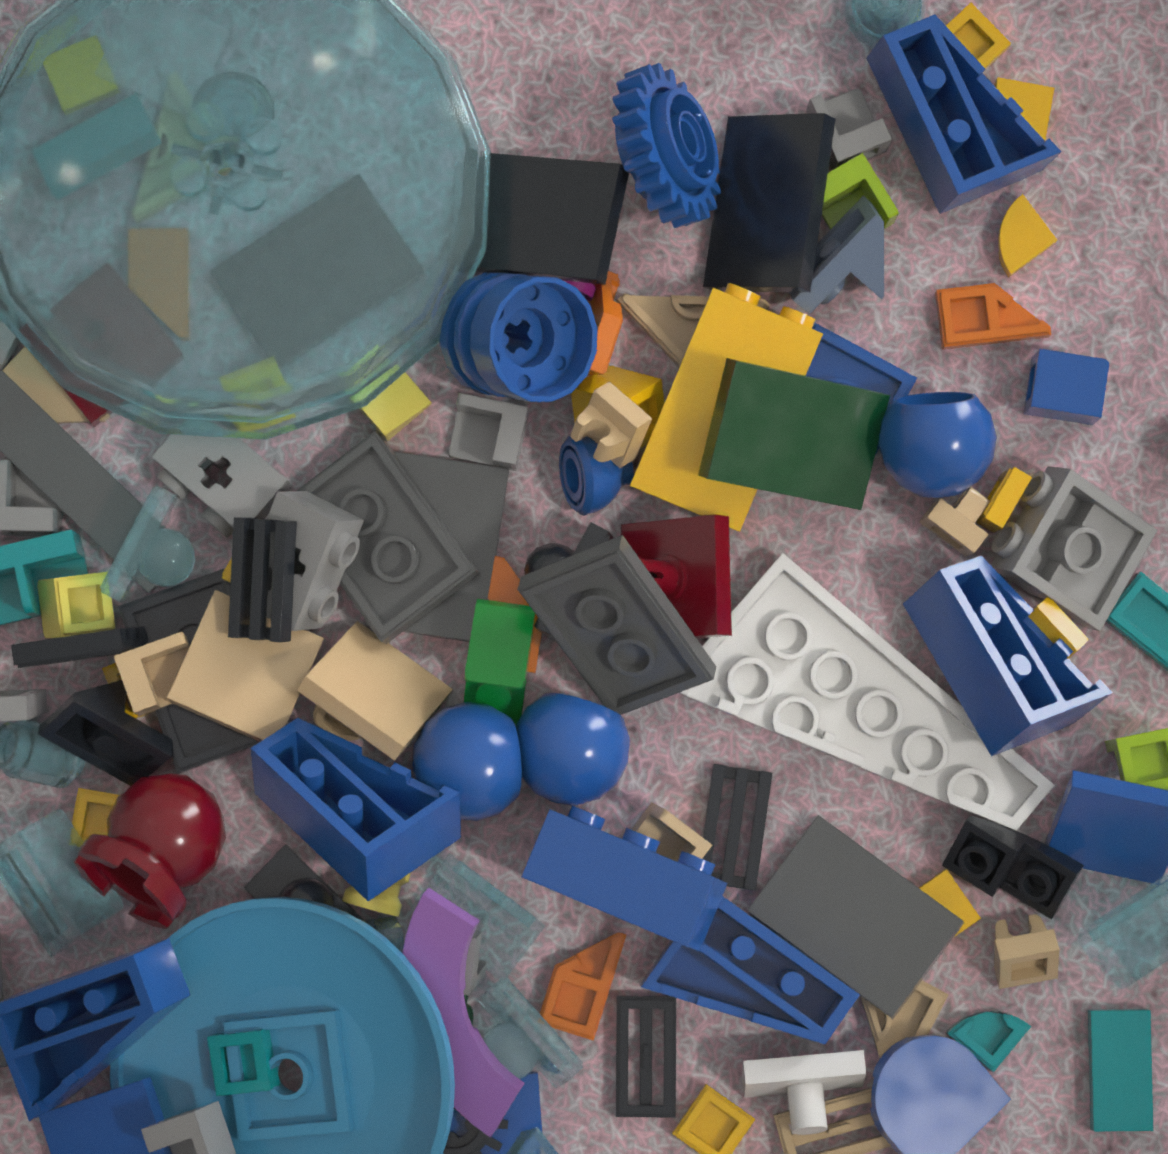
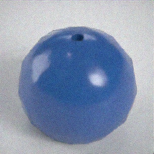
[878,392,997,498]
[515,692,630,806]
[412,702,522,821]

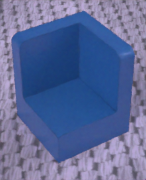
[1023,349,1109,425]

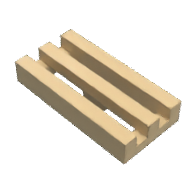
[773,1087,891,1154]

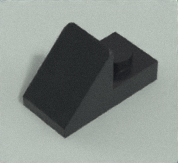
[38,680,173,786]

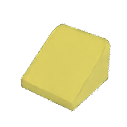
[347,359,432,441]
[37,572,115,638]

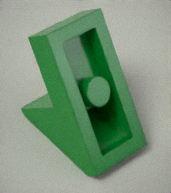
[463,599,535,724]

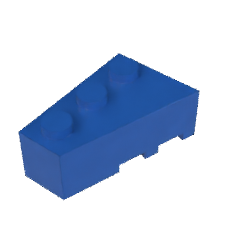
[866,14,1062,214]
[903,555,1113,757]
[250,718,461,901]
[521,806,728,952]
[639,896,860,1044]
[0,938,191,1122]

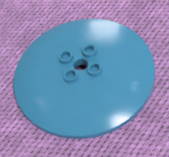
[110,897,455,1154]

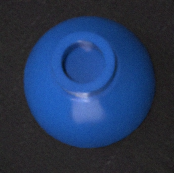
[559,435,634,516]

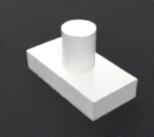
[742,1050,866,1135]

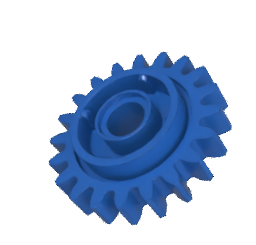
[612,63,721,228]

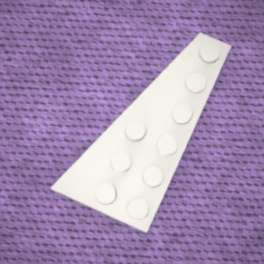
[679,553,1055,831]

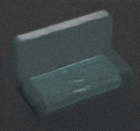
[0,809,123,958]
[411,853,546,980]
[1077,873,1168,989]

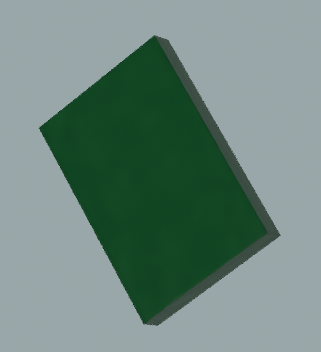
[698,358,890,510]

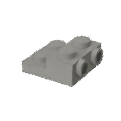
[991,466,1158,631]

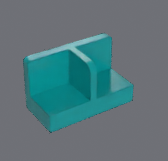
[0,529,89,626]

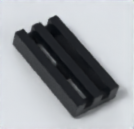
[228,517,297,643]
[11,626,147,668]
[703,764,773,891]
[616,996,676,1118]

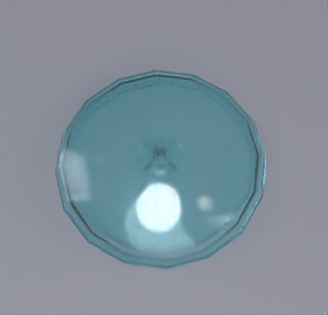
[0,0,491,440]

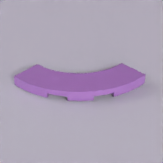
[403,888,525,1138]

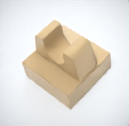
[570,381,652,468]
[919,487,990,557]
[994,914,1060,989]

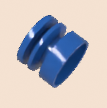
[440,272,598,402]

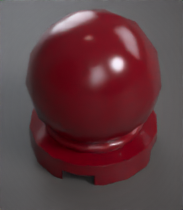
[74,773,226,929]

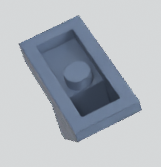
[789,195,884,315]

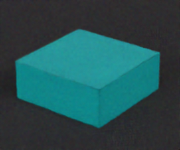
[207,1029,280,1096]

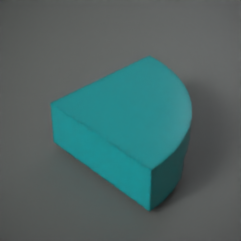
[946,1011,1032,1072]

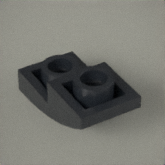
[942,816,1084,920]

